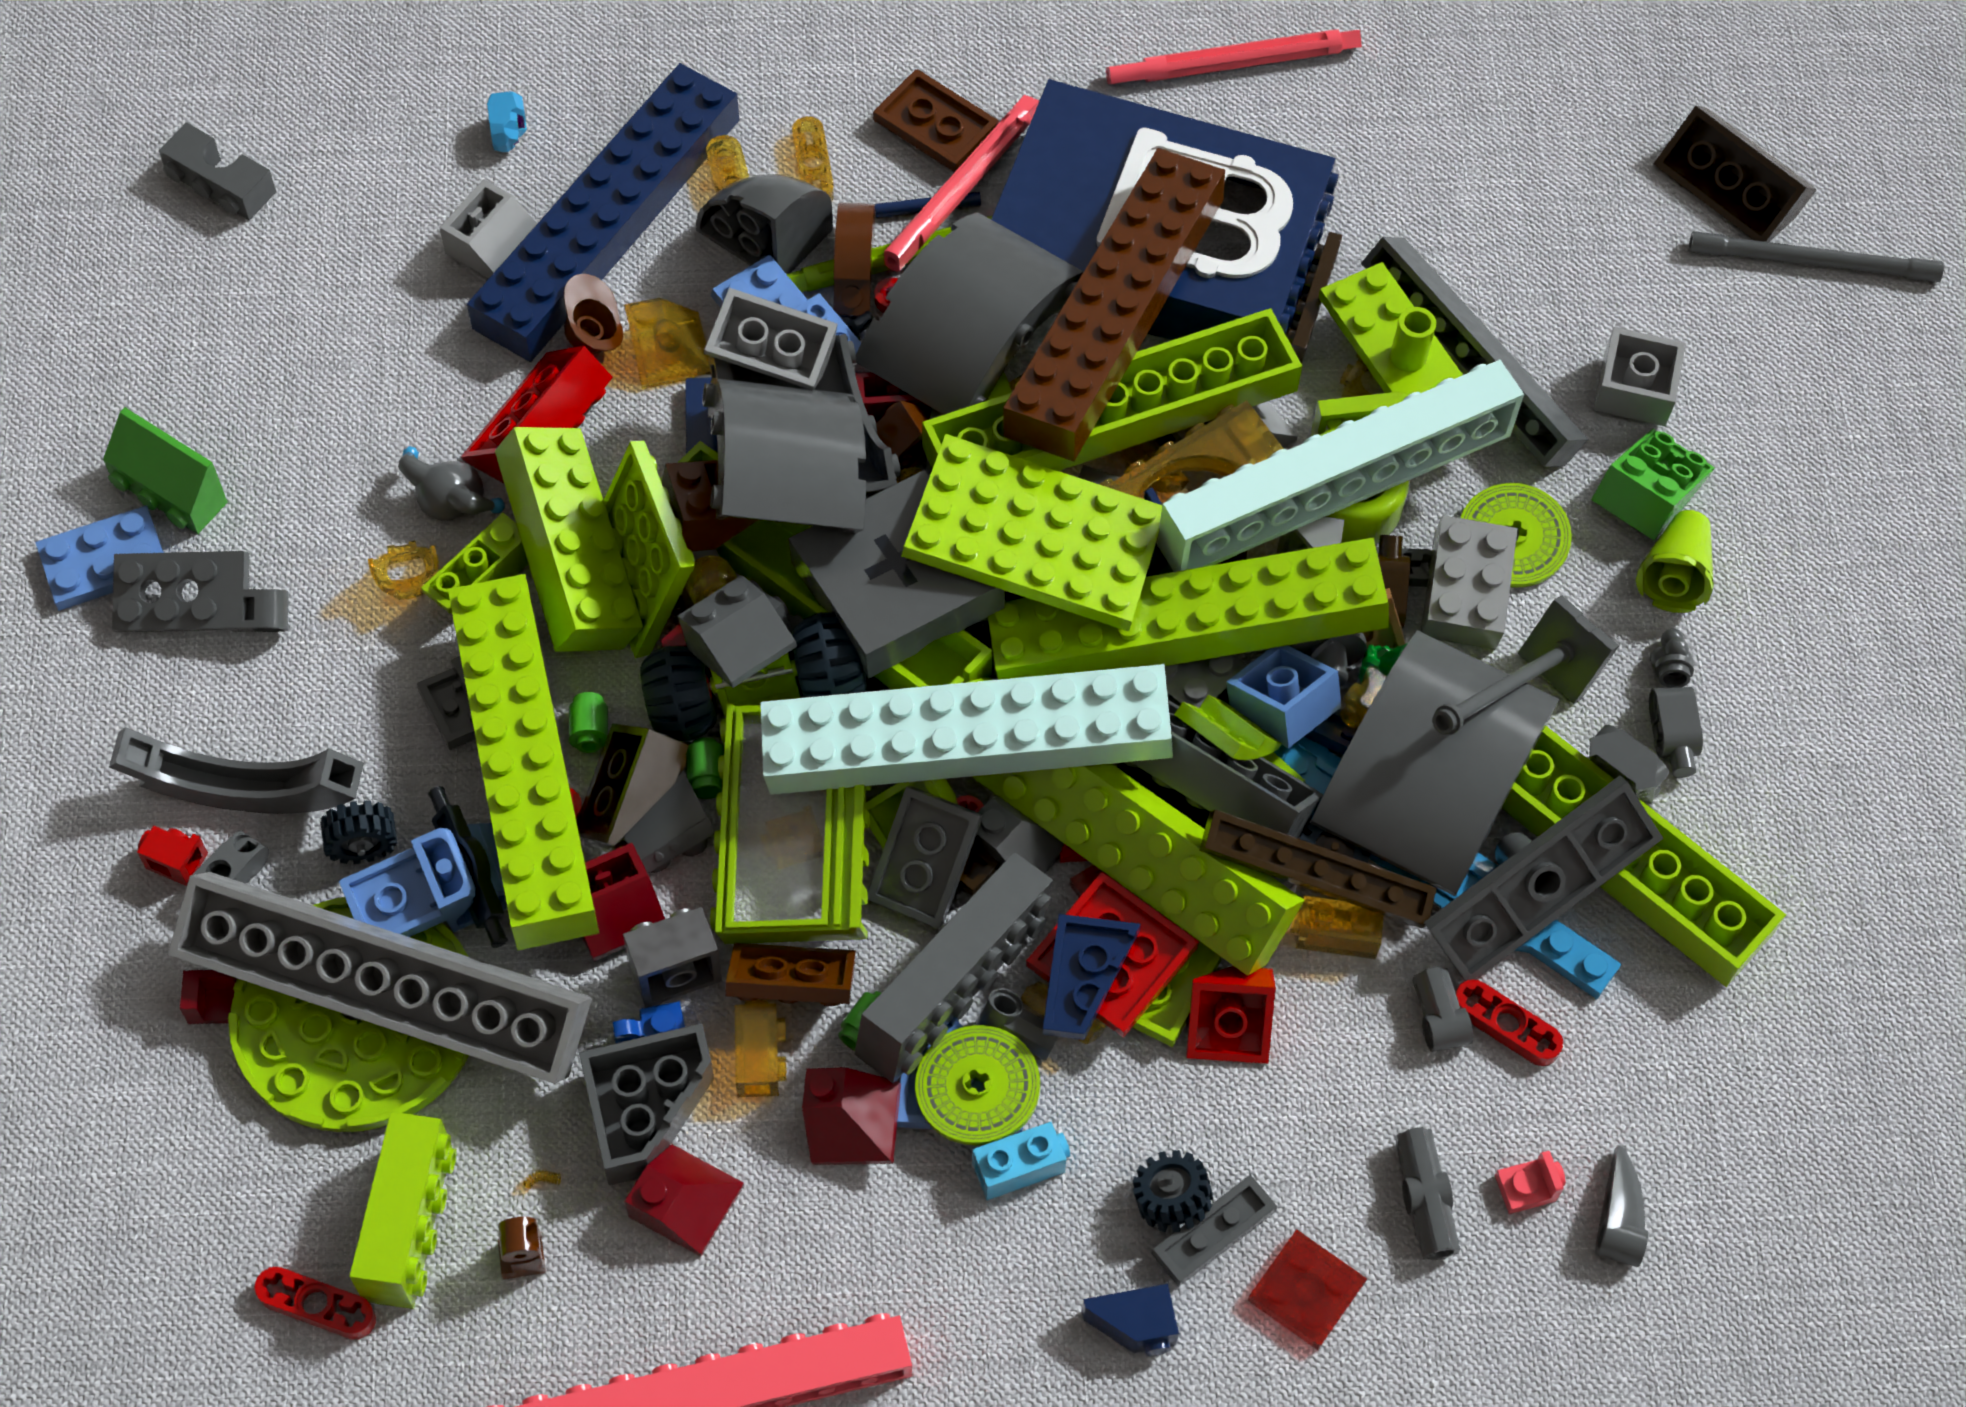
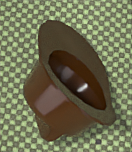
[564,273,624,355]

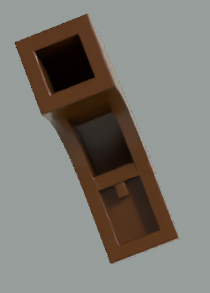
[833,202,875,316]

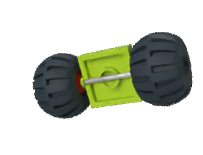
[640,612,867,741]

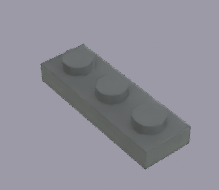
[1152,1174,1278,1287]

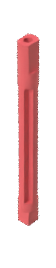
[1105,29,1362,84]
[884,95,1039,272]

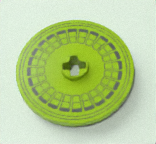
[1461,483,1572,588]
[915,1025,1041,1146]

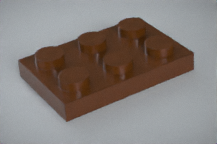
[873,68,999,172]
[725,943,856,1006]

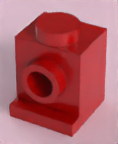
[137,825,208,886]

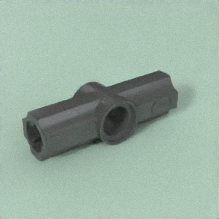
[1395,1127,1461,1261]

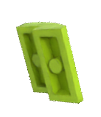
[1174,695,1282,760]

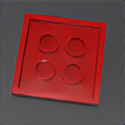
[1026,872,1199,1038]

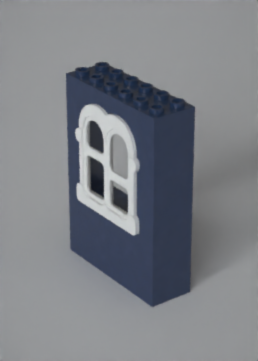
[991,79,1339,340]

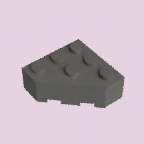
[579,1023,714,1186]

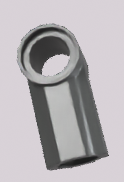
[1412,966,1473,1052]
[975,988,1058,1061]

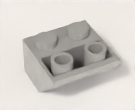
[439,179,537,278]

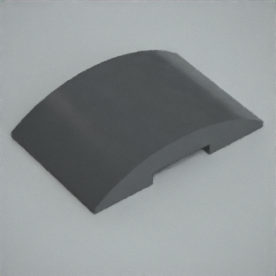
[1311,630,1559,896]

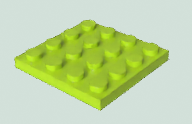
[603,440,695,658]

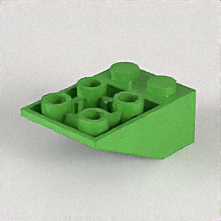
[1591,428,1715,540]

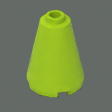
[1635,510,1714,613]

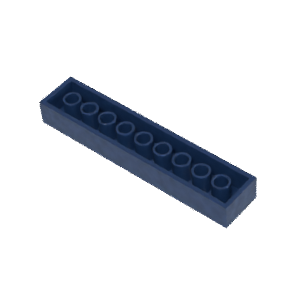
[467,63,739,363]

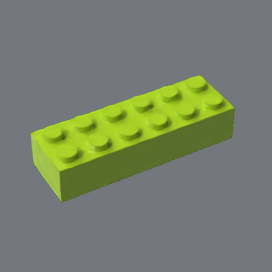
[495,427,643,652]

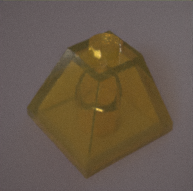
[624,298,711,389]

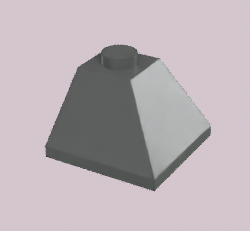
[974,796,1065,873]

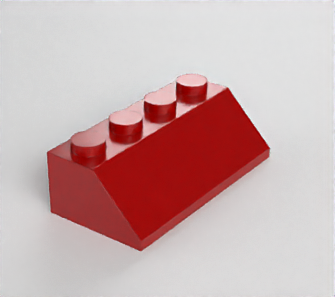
[461,346,613,484]

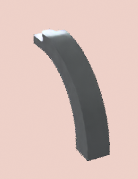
[109,727,364,814]

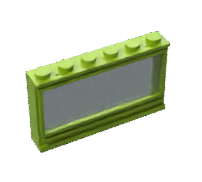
[710,704,872,944]

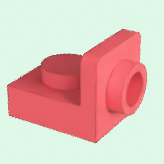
[1495,1150,1566,1214]

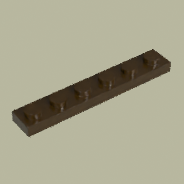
[1199,809,1437,928]

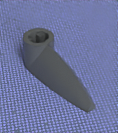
[1595,1145,1648,1267]

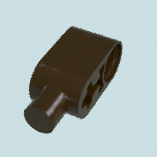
[1378,535,1410,629]

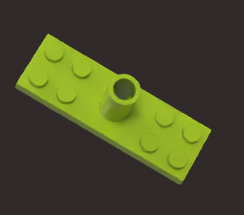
[1318,262,1463,396]

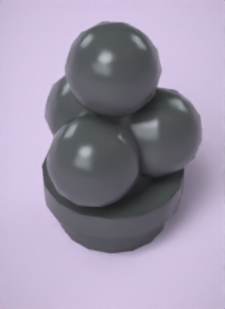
[1650,628,1694,688]

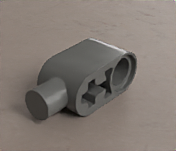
[1649,687,1703,778]

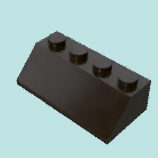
[1653,106,1817,242]

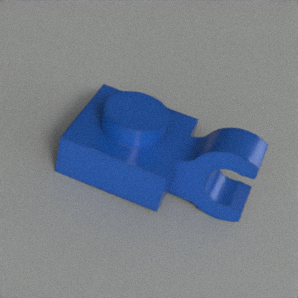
[612,1001,685,1043]

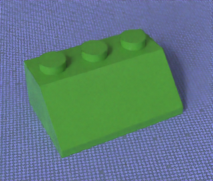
[103,407,228,534]

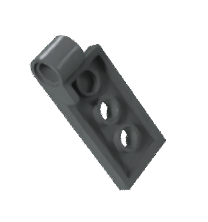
[112,551,289,632]

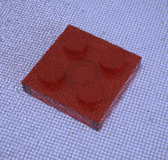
[1248,1229,1367,1351]

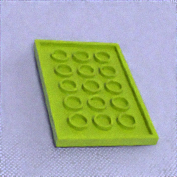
[901,434,1162,631]

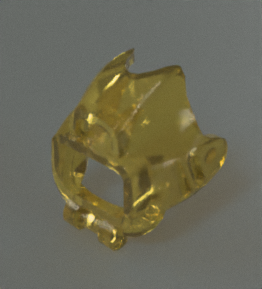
[368,540,439,601]

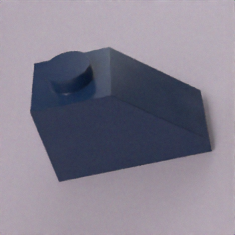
[1081,1284,1179,1356]

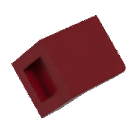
[180,970,237,1024]

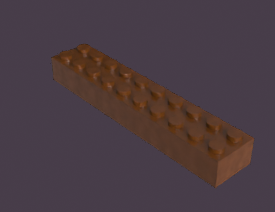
[1003,148,1225,462]

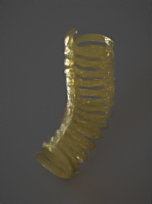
[522,1170,561,1189]

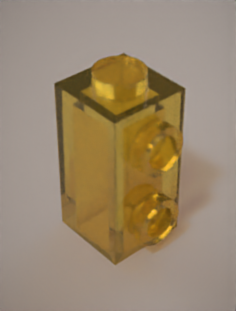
[1290,896,1384,959]
[735,999,787,1098]

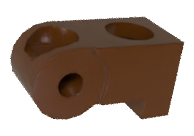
[498,1217,546,1280]

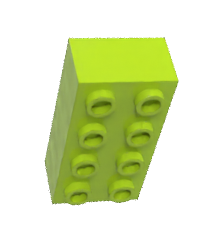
[349,1111,457,1309]

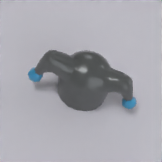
[398,446,505,521]

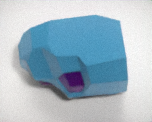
[487,91,527,152]

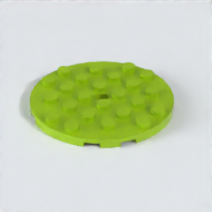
[228,897,469,1132]

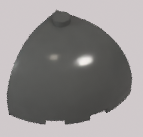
[696,174,833,274]

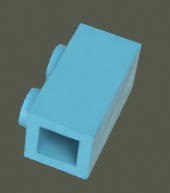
[972,1122,1071,1201]

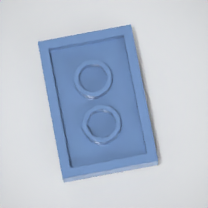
[35,505,164,611]

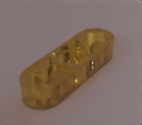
[792,116,834,202]

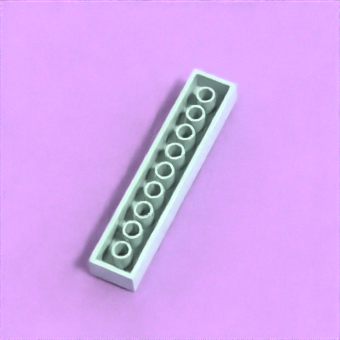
[1157,360,1524,572]
[760,664,1173,795]

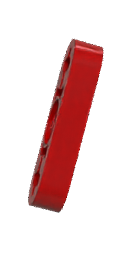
[1456,979,1563,1066]
[255,1267,376,1340]

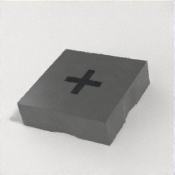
[788,470,1005,679]

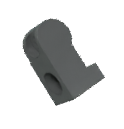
[193,831,269,884]

